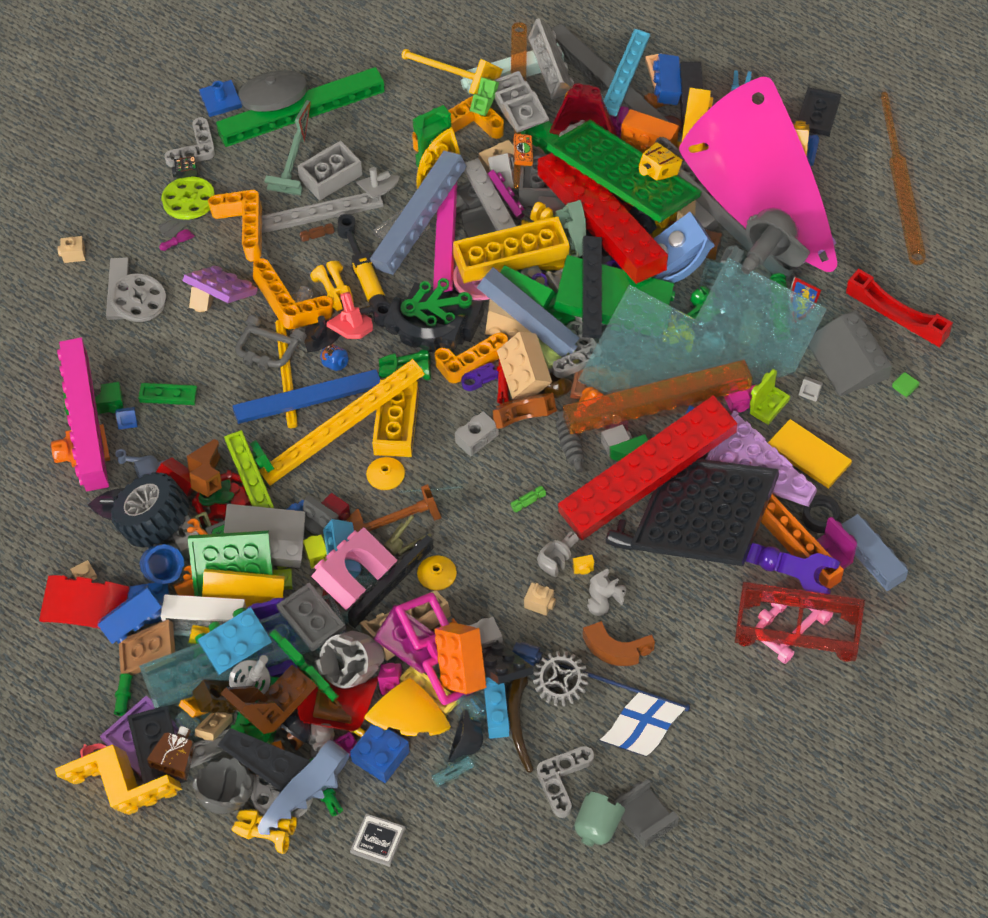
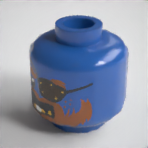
[320,344,348,371]

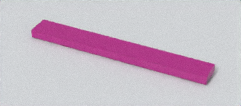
[433,182,457,292]

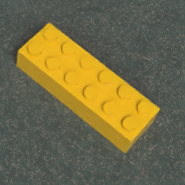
[453,216,570,283]

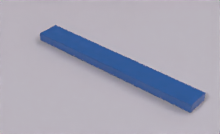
[233,369,380,424]

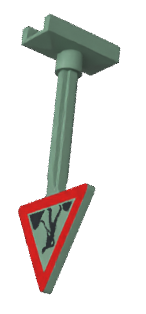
[264,100,311,196]

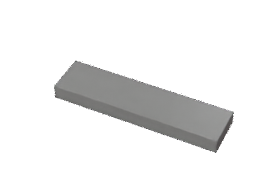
[106,258,129,320]

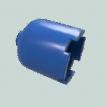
[140,544,184,584]

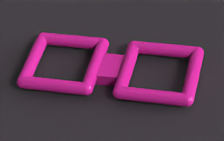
[395,592,479,705]

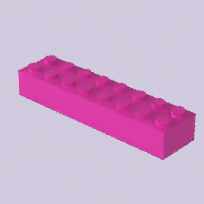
[57,337,109,492]

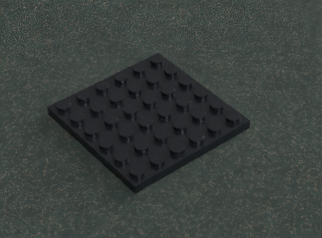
[631,459,779,566]

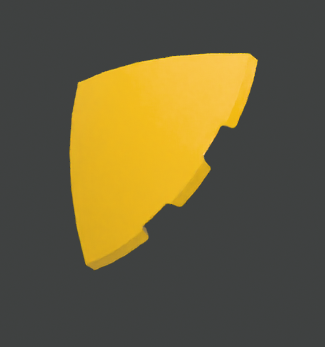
[416,127,461,189]
[364,678,451,736]

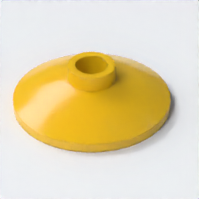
[366,457,405,490]
[417,555,457,591]

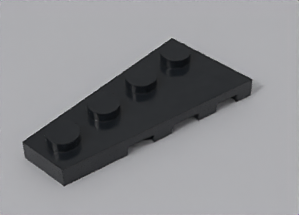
[217,728,310,792]

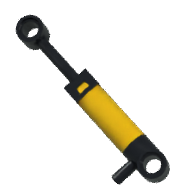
[337,214,391,327]

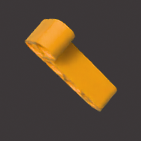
[435,333,508,383]

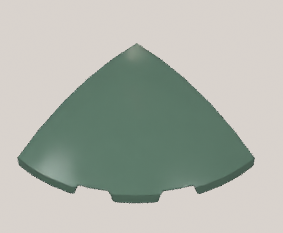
[553,200,586,258]

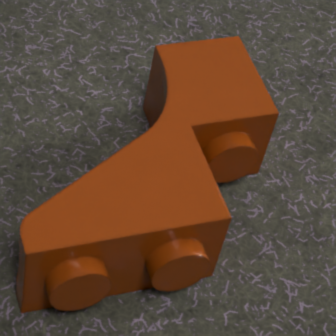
[187,439,222,497]

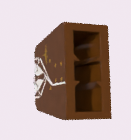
[147,726,194,780]

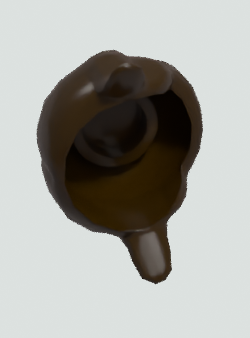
[543,372,572,398]

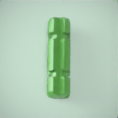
[511,486,546,512]

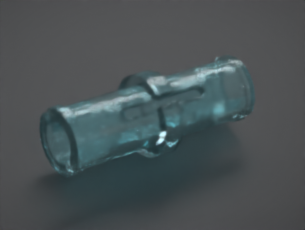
[431,756,474,787]

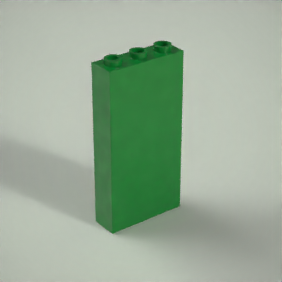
[553,255,675,339]

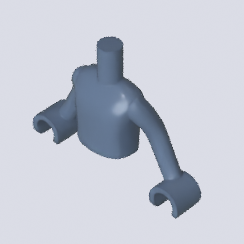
[115,449,165,478]

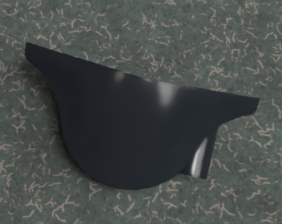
[447,709,483,763]

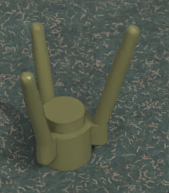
[383,515,432,556]

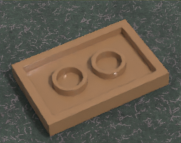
[119,619,176,676]

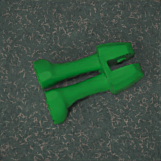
[379,349,431,381]

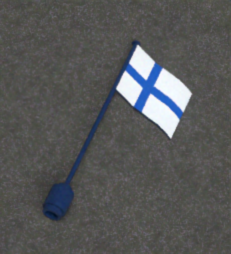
[512,641,690,757]

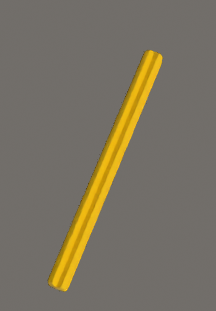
[275,320,298,429]

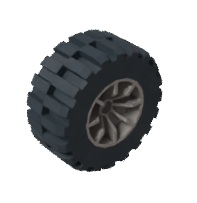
[111,472,189,548]

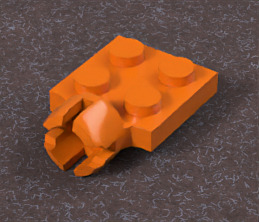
[51,424,110,468]

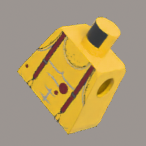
[639,142,683,181]

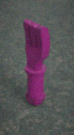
[159,229,194,251]

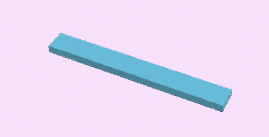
[604,29,650,116]

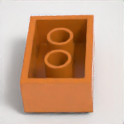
[621,109,679,153]
[435,623,486,694]

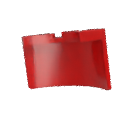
[39,575,129,629]

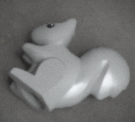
[587,569,626,616]

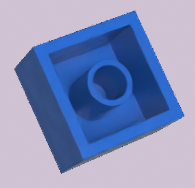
[350,724,410,783]

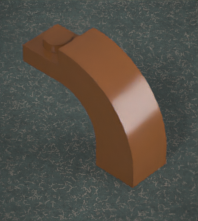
[493,393,557,429]
[583,621,655,666]

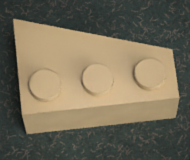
[485,299,531,338]

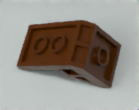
[221,665,317,734]

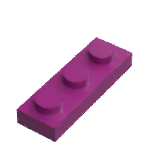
[487,170,525,220]

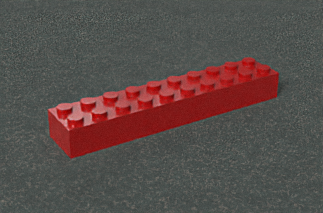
[537,153,668,284]
[558,395,737,541]

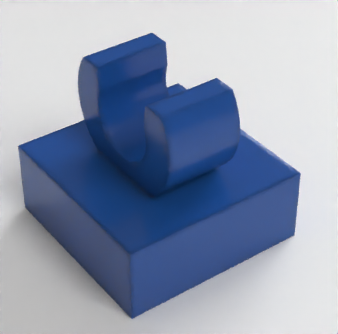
[115,407,138,429]

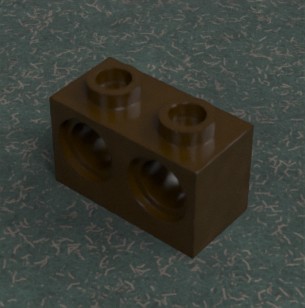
[192,680,237,714]

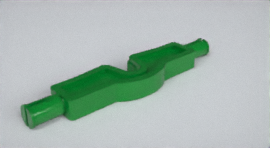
[270,629,338,702]

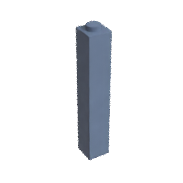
[477,267,579,357]

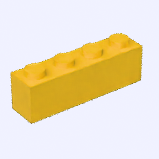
[681,88,713,153]

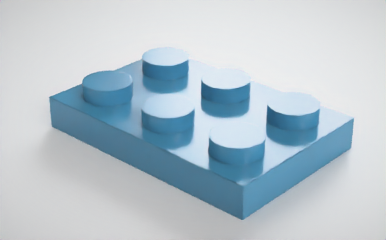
[197,607,272,675]

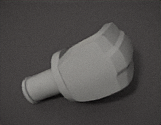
[537,531,579,577]

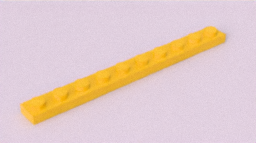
[259,359,425,486]

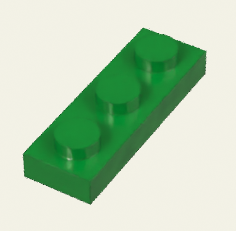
[138,383,198,405]

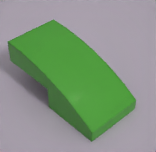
[470,77,499,116]

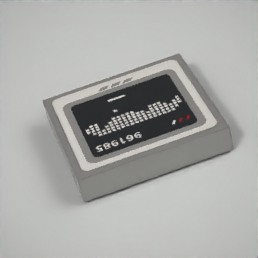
[350,814,406,867]

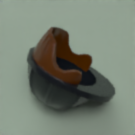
[280,714,311,750]

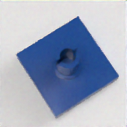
[199,80,242,117]

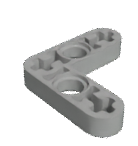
[164,117,215,167]
[553,321,602,378]
[537,746,594,818]

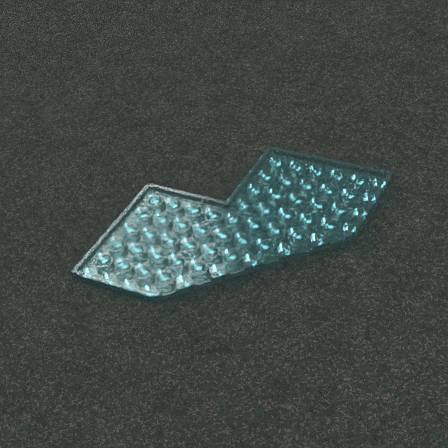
[578,258,827,416]

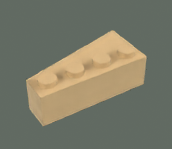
[360,590,451,661]

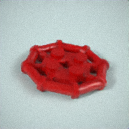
[192,470,252,527]

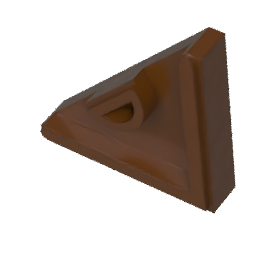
[313,688,352,724]

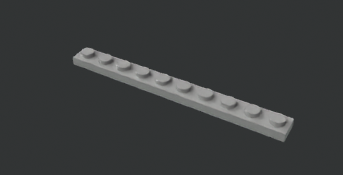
[464,158,551,289]

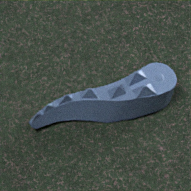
[257,740,349,835]

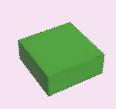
[892,372,919,397]

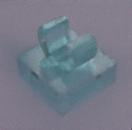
[355,567,377,593]

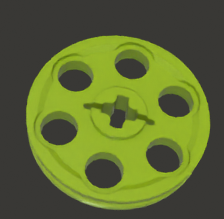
[162,177,215,220]

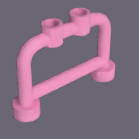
[755,592,833,664]

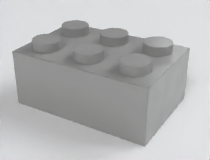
[298,140,362,201]

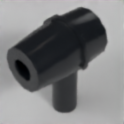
[606,519,634,550]

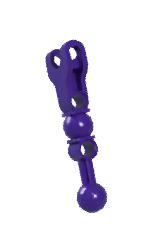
[746,543,840,598]

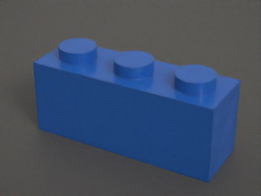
[653,54,682,105]

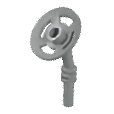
[229,655,270,694]

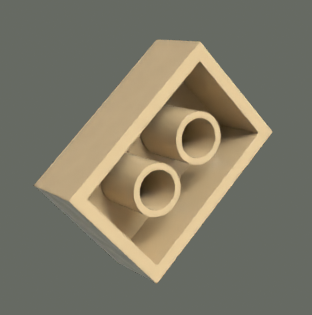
[497,331,552,399]

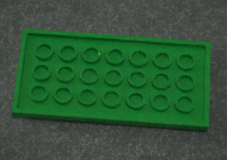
[547,120,702,223]

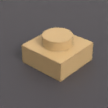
[70,560,97,581]

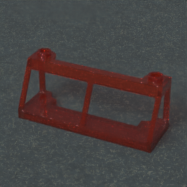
[734,582,865,662]

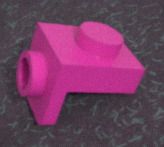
[378,663,402,695]

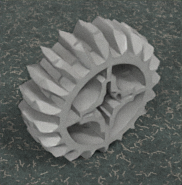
[533,651,589,707]

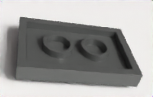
[276,582,346,652]

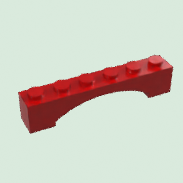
[846,268,953,348]

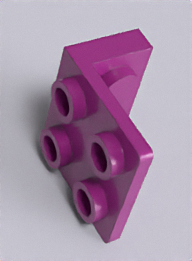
[817,517,857,569]

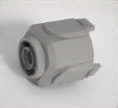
[316,631,384,688]

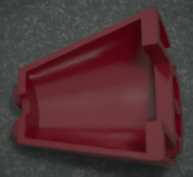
[549,83,618,137]

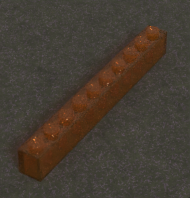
[563,359,752,435]

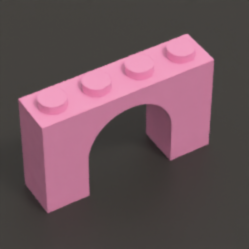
[312,527,398,610]

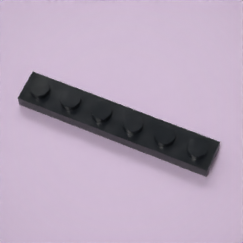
[582,236,602,339]
[348,535,434,628]

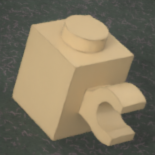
[524,583,556,616]

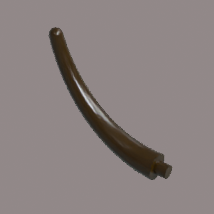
[507,676,534,773]

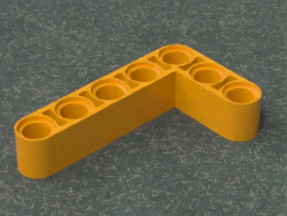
[412,96,504,152]
[208,190,262,261]
[253,258,333,329]

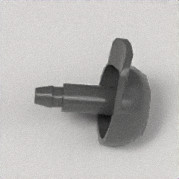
[741,208,810,274]

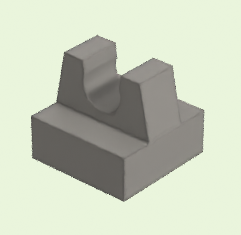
[799,376,823,402]

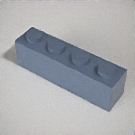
[842,514,908,591]

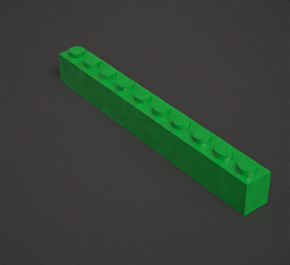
[216,67,385,147]

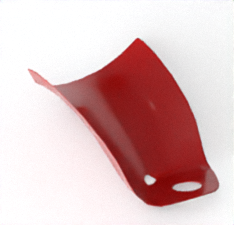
[297,667,378,731]

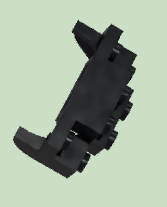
[384,297,468,353]

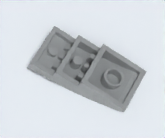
[494,71,549,133]

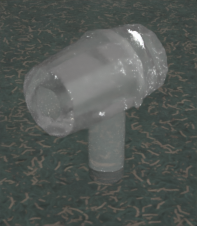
[288,286,313,303]

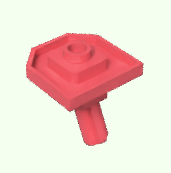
[327,292,373,339]

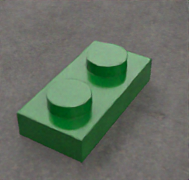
[250,440,274,472]

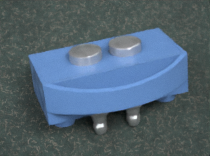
[652,212,715,283]

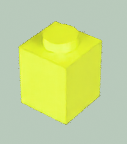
[303,535,327,569]

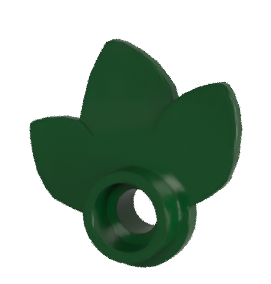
[198,479,235,506]

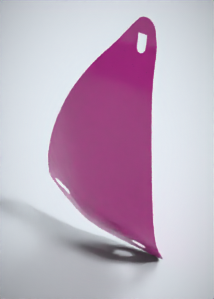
[679,77,837,272]

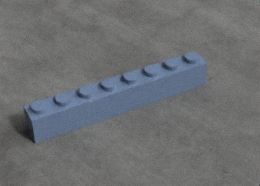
[370,151,467,275]

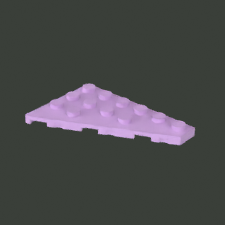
[705,411,817,507]

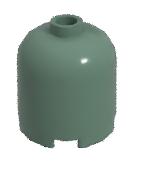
[574,792,625,847]

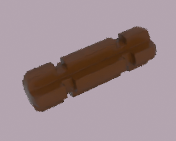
[299,223,334,242]

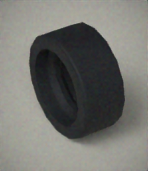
[802,495,841,533]

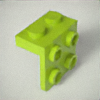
[749,369,790,425]

